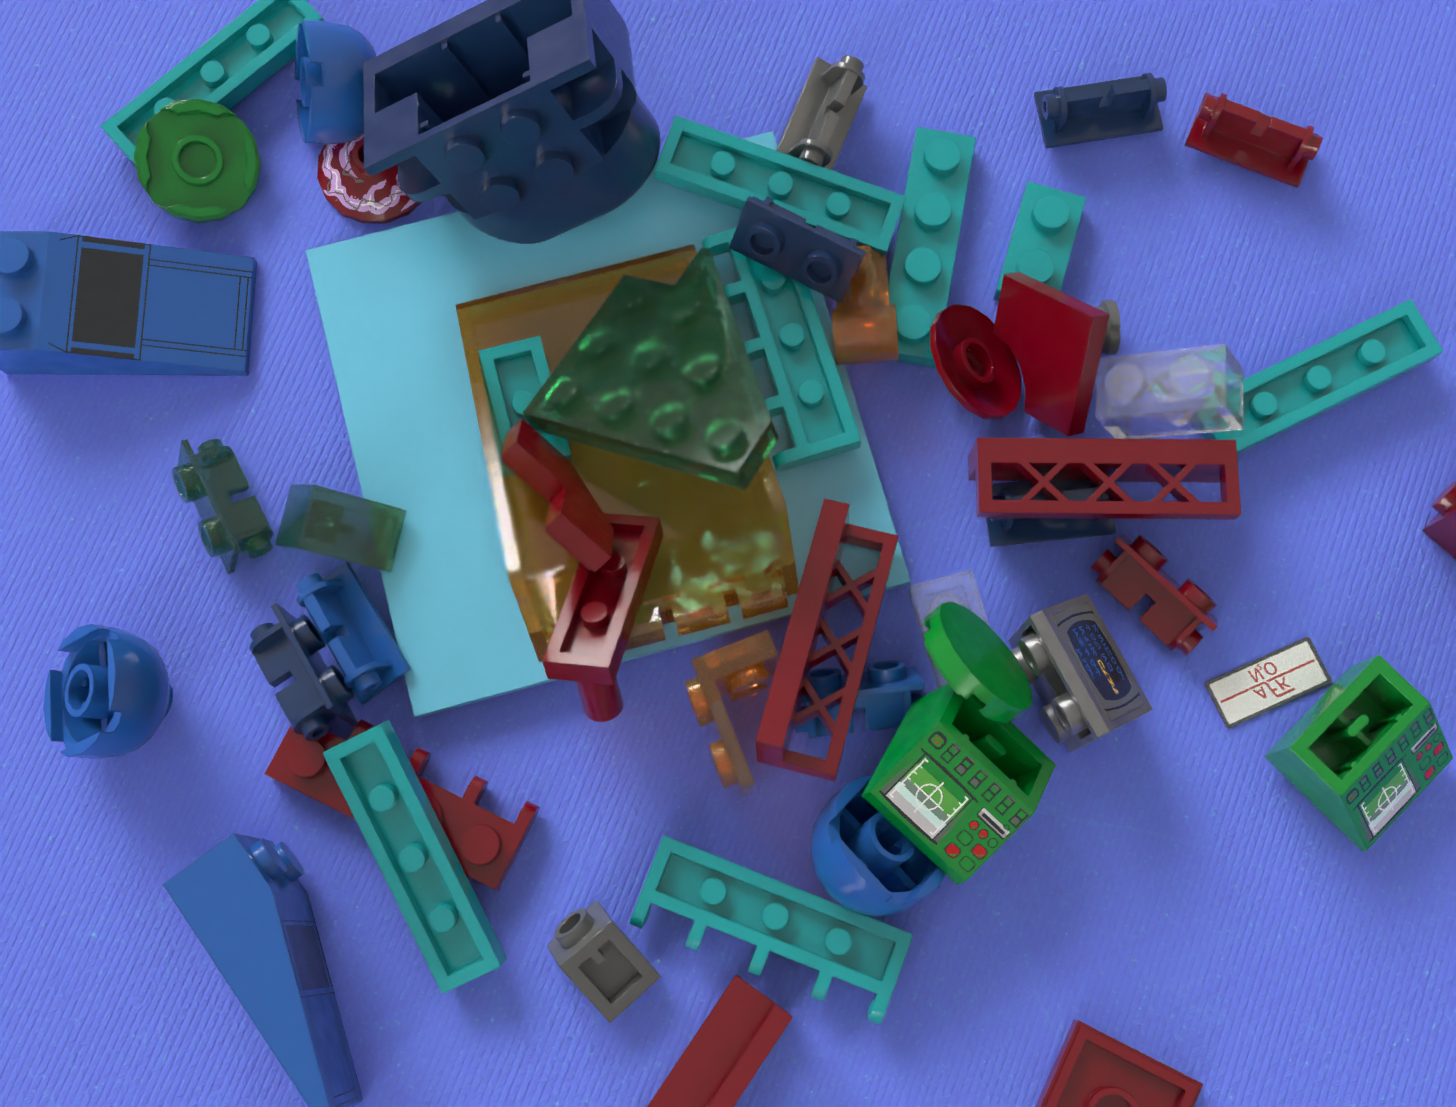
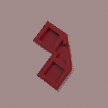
[500,418,614,573]

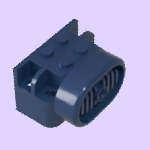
[364,0,661,244]

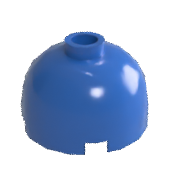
[295,20,376,145]
[44,624,173,759]
[810,776,945,916]

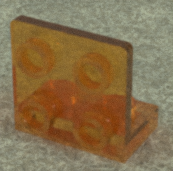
[684,630,778,798]

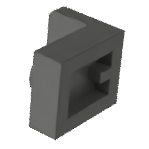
[547,901,661,1023]

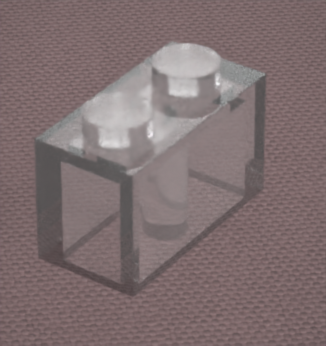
[1096,344,1243,439]

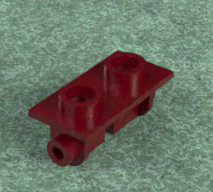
[1184,93,1323,188]
[1090,534,1218,655]

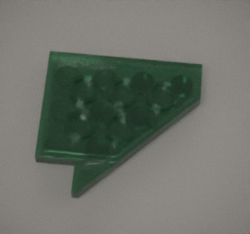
[523,247,779,490]

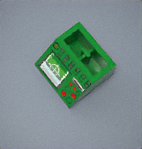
[1264,655,1453,851]
[861,684,1056,885]

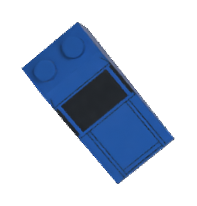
[0,231,257,376]
[163,833,363,1107]

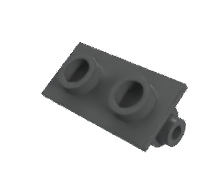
[776,55,867,170]

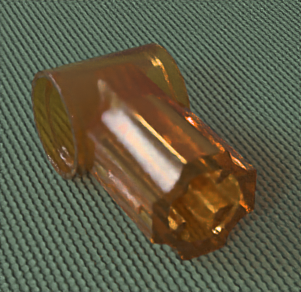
[832,245,899,366]

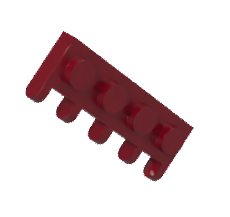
[264,719,540,891]

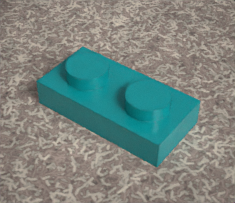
[993,181,1086,300]
[478,335,573,476]

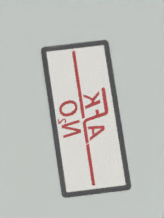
[1205,637,1332,728]

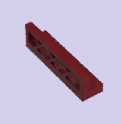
[968,437,1241,520]
[755,498,898,782]
[647,975,793,1107]

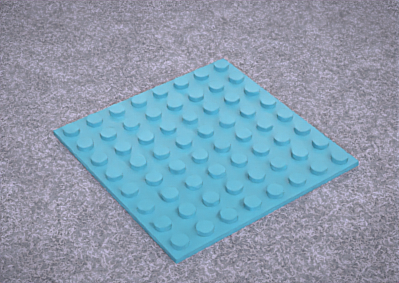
[306,131,911,718]

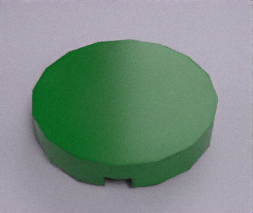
[134,98,261,224]
[923,601,1033,724]

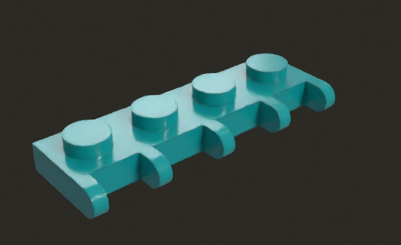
[701,228,861,471]
[629,835,913,1025]

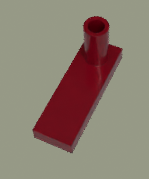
[542,513,664,722]

